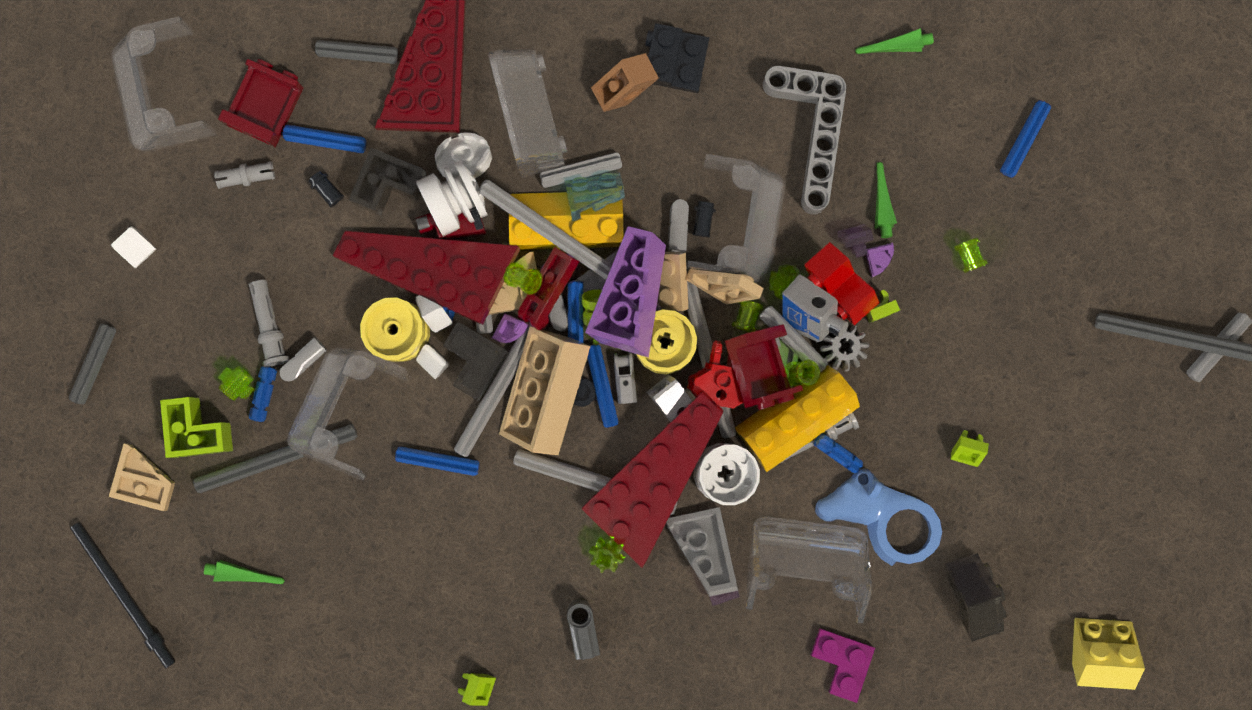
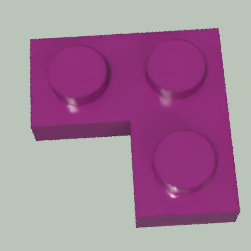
[811,628,875,703]

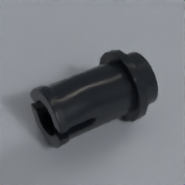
[308,171,344,208]
[692,201,716,238]

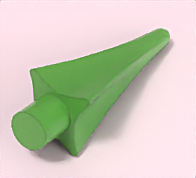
[855,28,934,54]
[875,162,897,238]
[204,560,285,584]

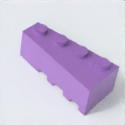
[585,226,666,358]

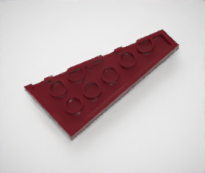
[375,0,466,133]
[333,231,520,325]
[581,391,724,568]

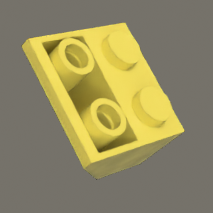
[1072,618,1145,690]

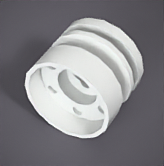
[416,160,488,237]
[693,443,760,505]

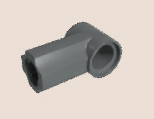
[567,599,600,660]

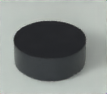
[574,378,596,407]

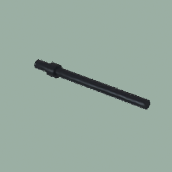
[70,522,176,669]

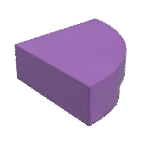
[864,243,894,277]
[492,314,529,343]

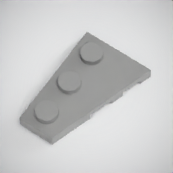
[666,507,738,597]

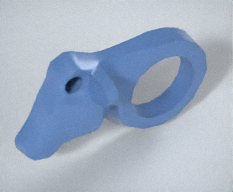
[815,469,942,566]

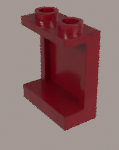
[218,59,304,148]
[725,324,803,410]

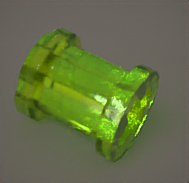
[954,237,988,273]
[504,262,542,295]
[731,301,763,333]
[785,359,820,386]

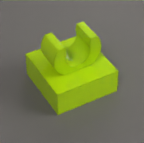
[866,290,900,323]
[950,430,989,467]
[458,673,496,706]

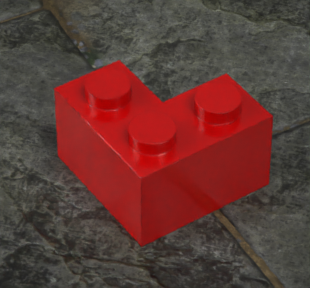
[804,242,880,325]

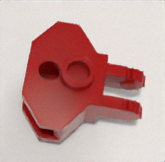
[687,341,744,408]

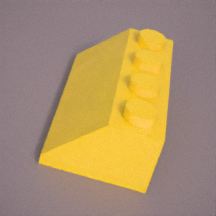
[509,191,624,250]
[735,365,860,472]

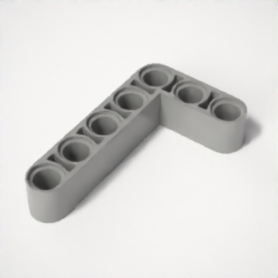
[763,66,846,215]

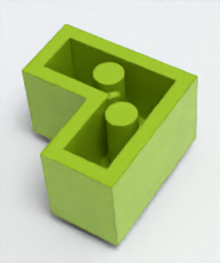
[160,397,233,458]

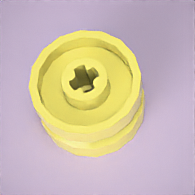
[360,298,430,362]
[636,310,697,374]

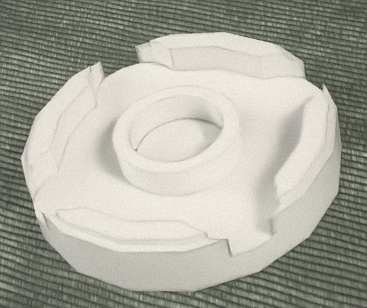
[435,133,492,178]

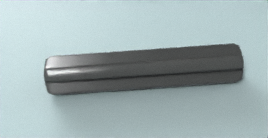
[315,40,399,64]
[69,324,116,405]

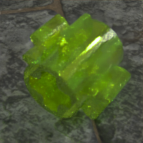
[769,264,804,299]
[218,366,255,401]
[589,536,625,573]

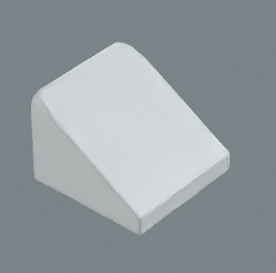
[111,226,156,268]
[416,295,452,333]
[416,344,449,379]

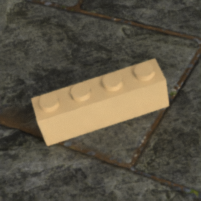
[499,326,590,455]

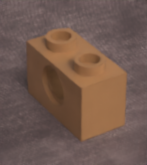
[591,53,659,112]

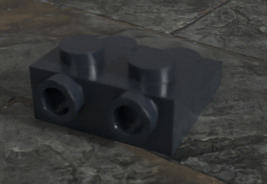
[645,23,710,93]

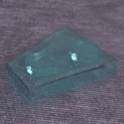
[565,173,625,221]

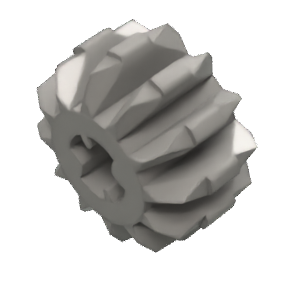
[820,325,869,372]

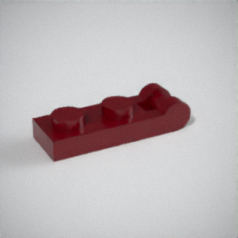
[518,247,580,331]

